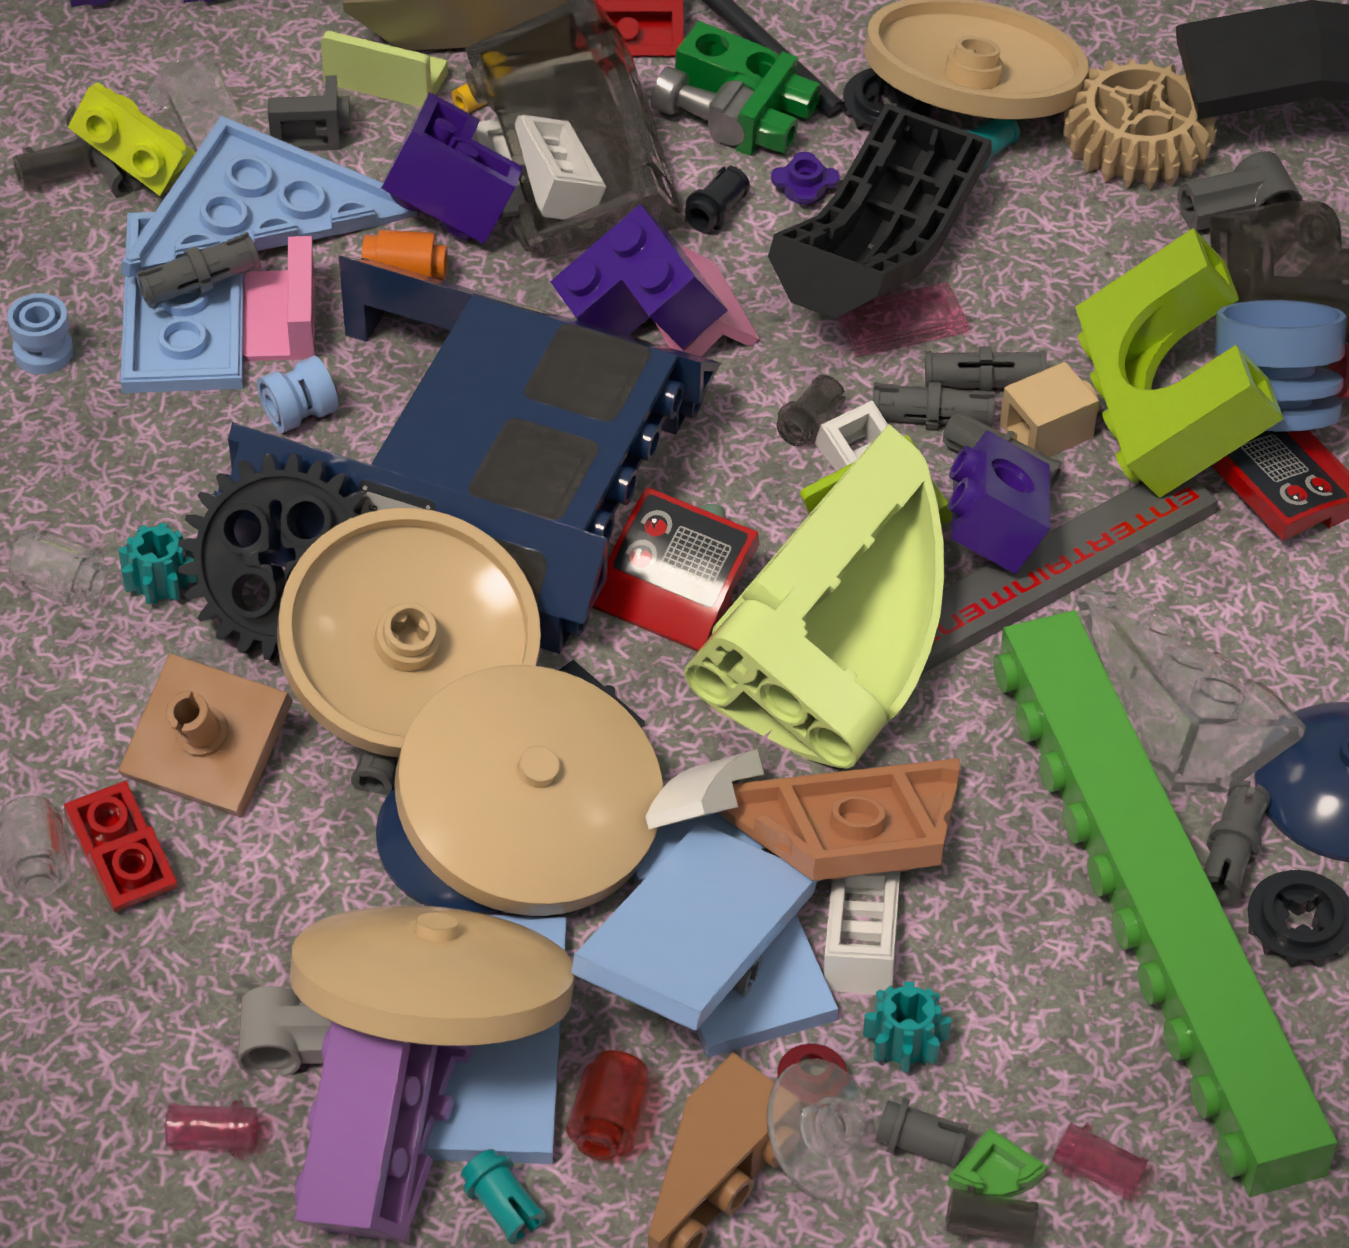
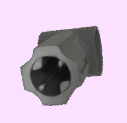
[1177,151,1303,231]

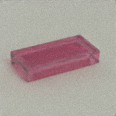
[837,282,968,358]

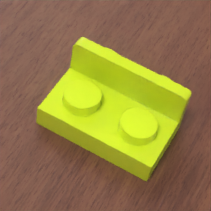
[67,83,196,196]

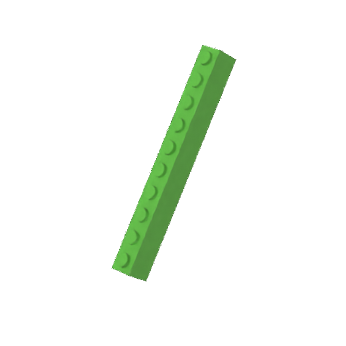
[993,610,1338,1198]

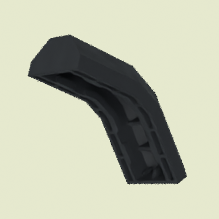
[1176,0,1349,120]
[768,103,992,319]

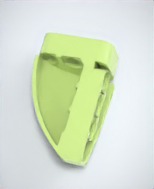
[684,424,944,769]

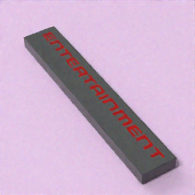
[921,477,1218,674]

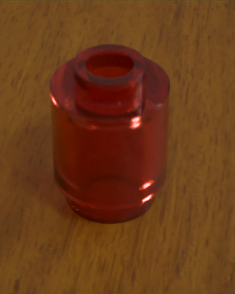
[566,1050,651,1161]

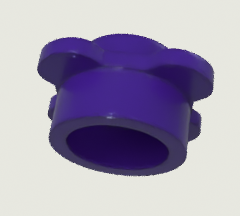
[771,152,840,204]

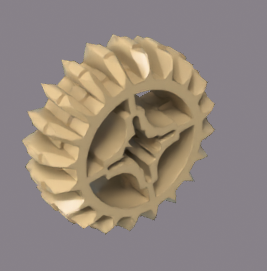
[1063,57,1217,190]

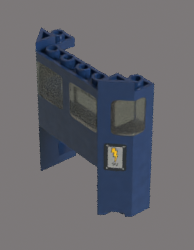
[213,255,721,654]

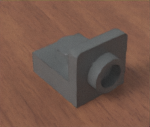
[268,75,351,151]

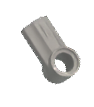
[238,986,331,1076]

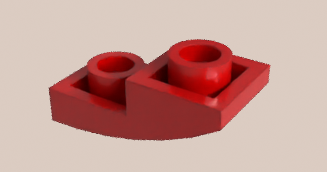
[64,780,177,912]

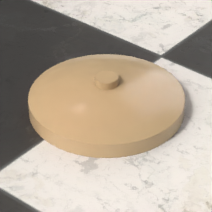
[864,0,1089,119]
[277,508,541,758]
[395,665,663,916]
[290,905,575,1046]

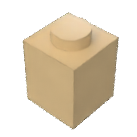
[1000,361,1099,457]

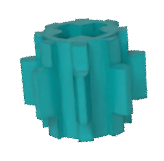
[118,523,198,604]
[863,981,951,1073]

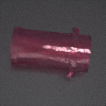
[165,1100,259,1157]
[1052,1123,1149,1201]

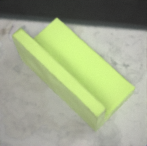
[321,31,448,107]

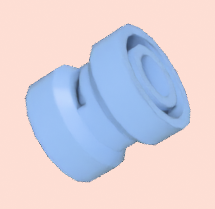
[7,293,73,374]
[257,355,339,434]

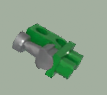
[651,20,821,156]

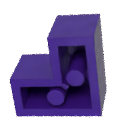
[381,92,523,244]
[550,204,728,349]

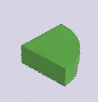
[947,1128,1048,1199]

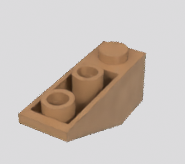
[648,1053,799,1248]

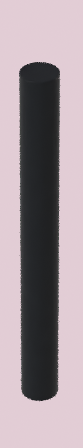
[701,0,844,118]

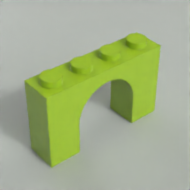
[1075,228,1284,498]

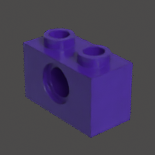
[948,430,1050,574]

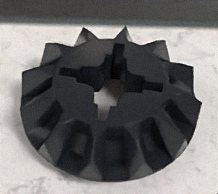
[843,68,932,129]
[1247,870,1349,968]

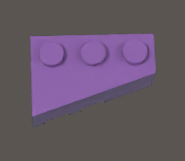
[294,1021,475,1241]

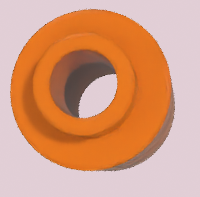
[361,229,448,281]

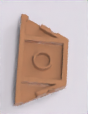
[718,758,961,881]

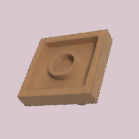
[118,653,293,817]

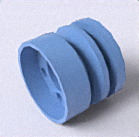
[1215,300,1347,432]

